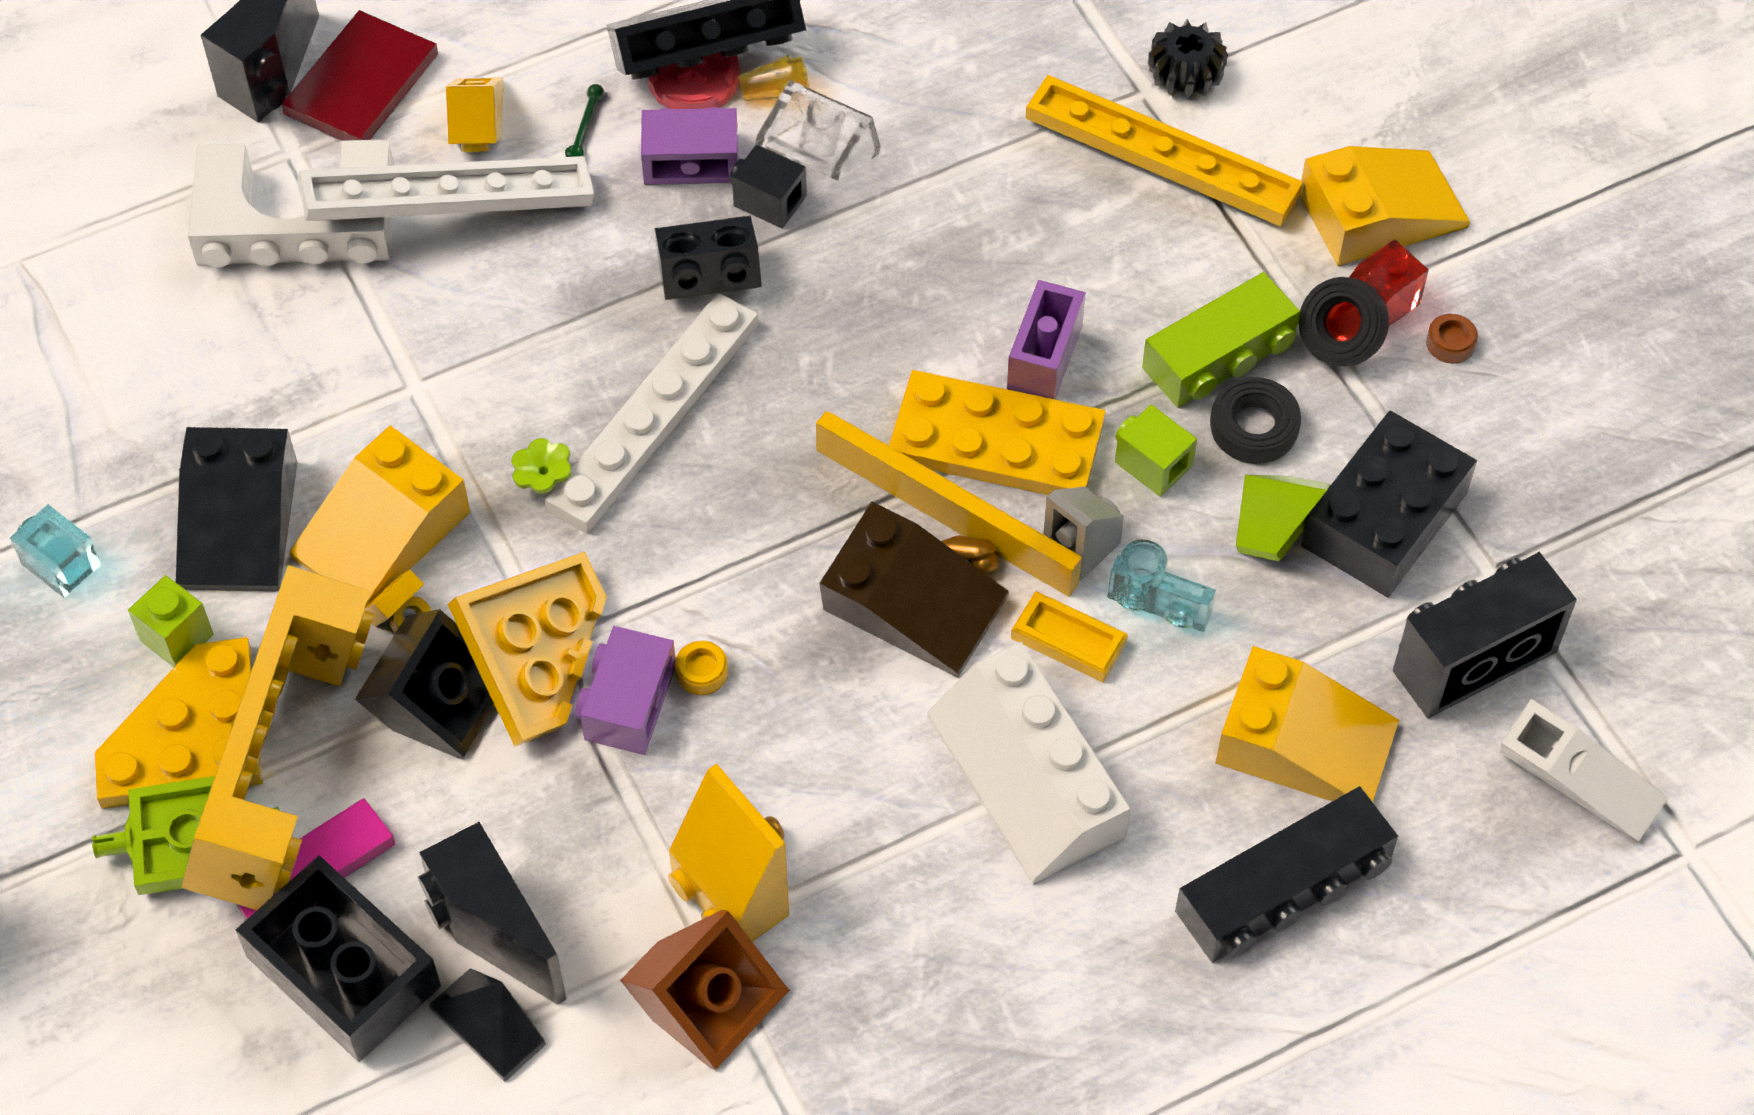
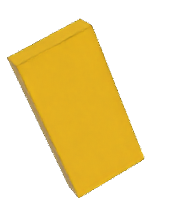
[1011,590,1128,683]

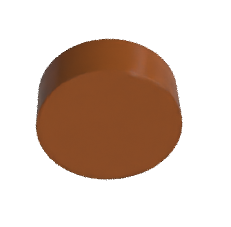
[1426,314,1478,364]

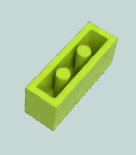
[1142,271,1300,408]

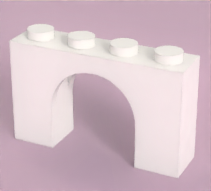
[188,140,394,267]

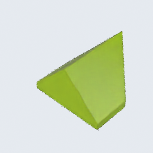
[1236,474,1330,561]

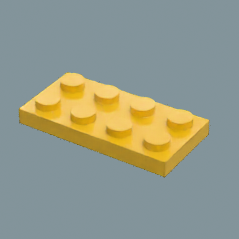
[889,370,1106,495]

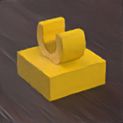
[365,569,431,633]

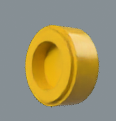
[675,641,728,695]

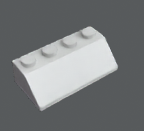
[927,642,1131,884]

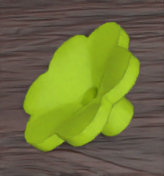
[511,438,572,494]

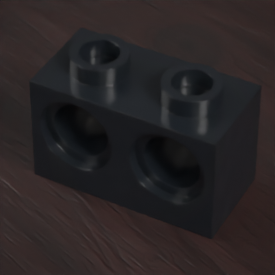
[654,215,762,300]

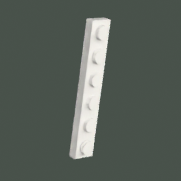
[298,156,595,221]
[545,293,759,534]

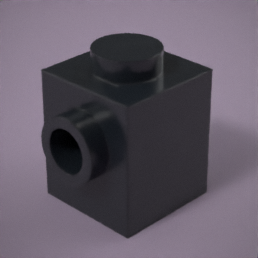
[729,144,807,229]

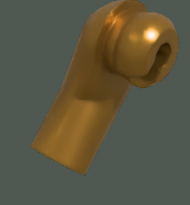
[942,535,999,573]

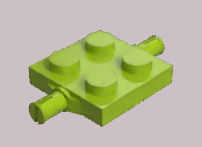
[92,776,280,895]

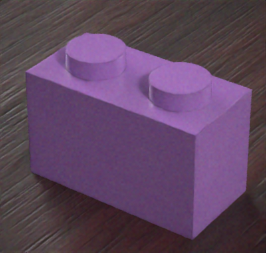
[641,107,739,185]
[1007,280,1086,400]
[575,626,676,755]

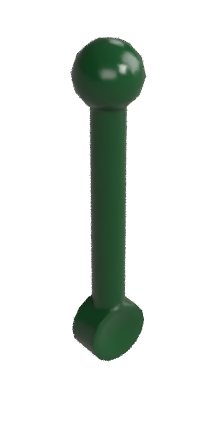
[565,84,605,157]

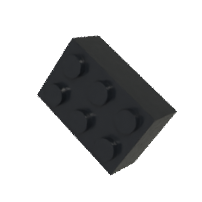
[1301,410,1477,598]
[1392,551,1577,719]
[235,855,441,1063]

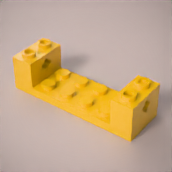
[181,565,374,910]

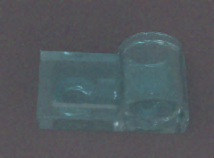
[1107,539,1216,632]

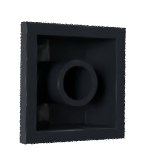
[355,609,495,758]

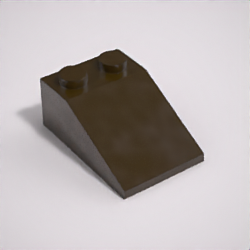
[819,501,1009,678]

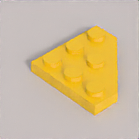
[447,551,607,747]
[95,637,263,809]

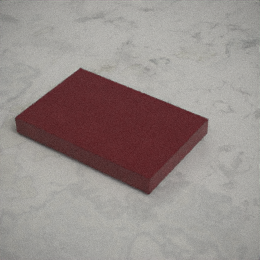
[281,10,438,141]

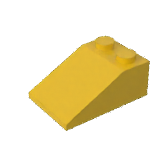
[1300,146,1470,266]
[289,425,471,606]
[1215,646,1399,802]
[668,763,789,942]

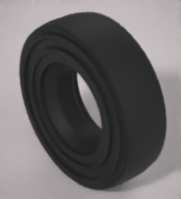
[1298,277,1389,366]
[1210,377,1301,464]

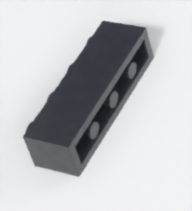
[1175,786,1398,963]

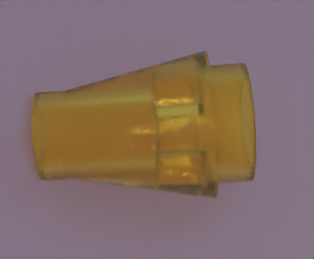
[739,54,810,102]

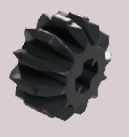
[1148,18,1228,99]

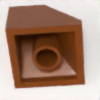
[620,909,790,1070]

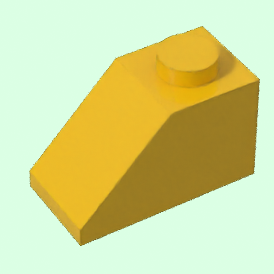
[446,77,504,152]

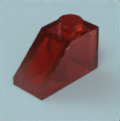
[1327,239,1429,341]

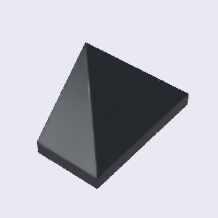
[429,968,546,1082]

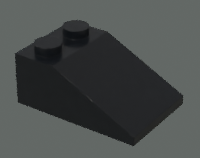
[200,0,319,123]
[175,427,298,591]
[417,821,567,1005]

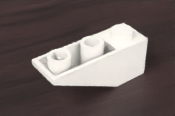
[1500,698,1669,842]

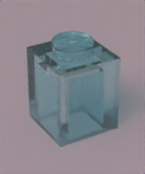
[10,504,101,598]

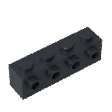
[606,0,806,80]

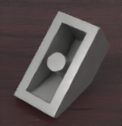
[1043,486,1124,581]

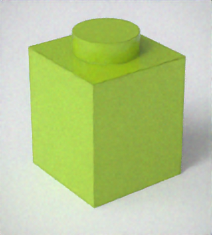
[1115,404,1197,497]
[128,575,214,667]

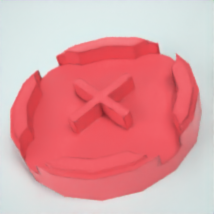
[648,52,740,109]

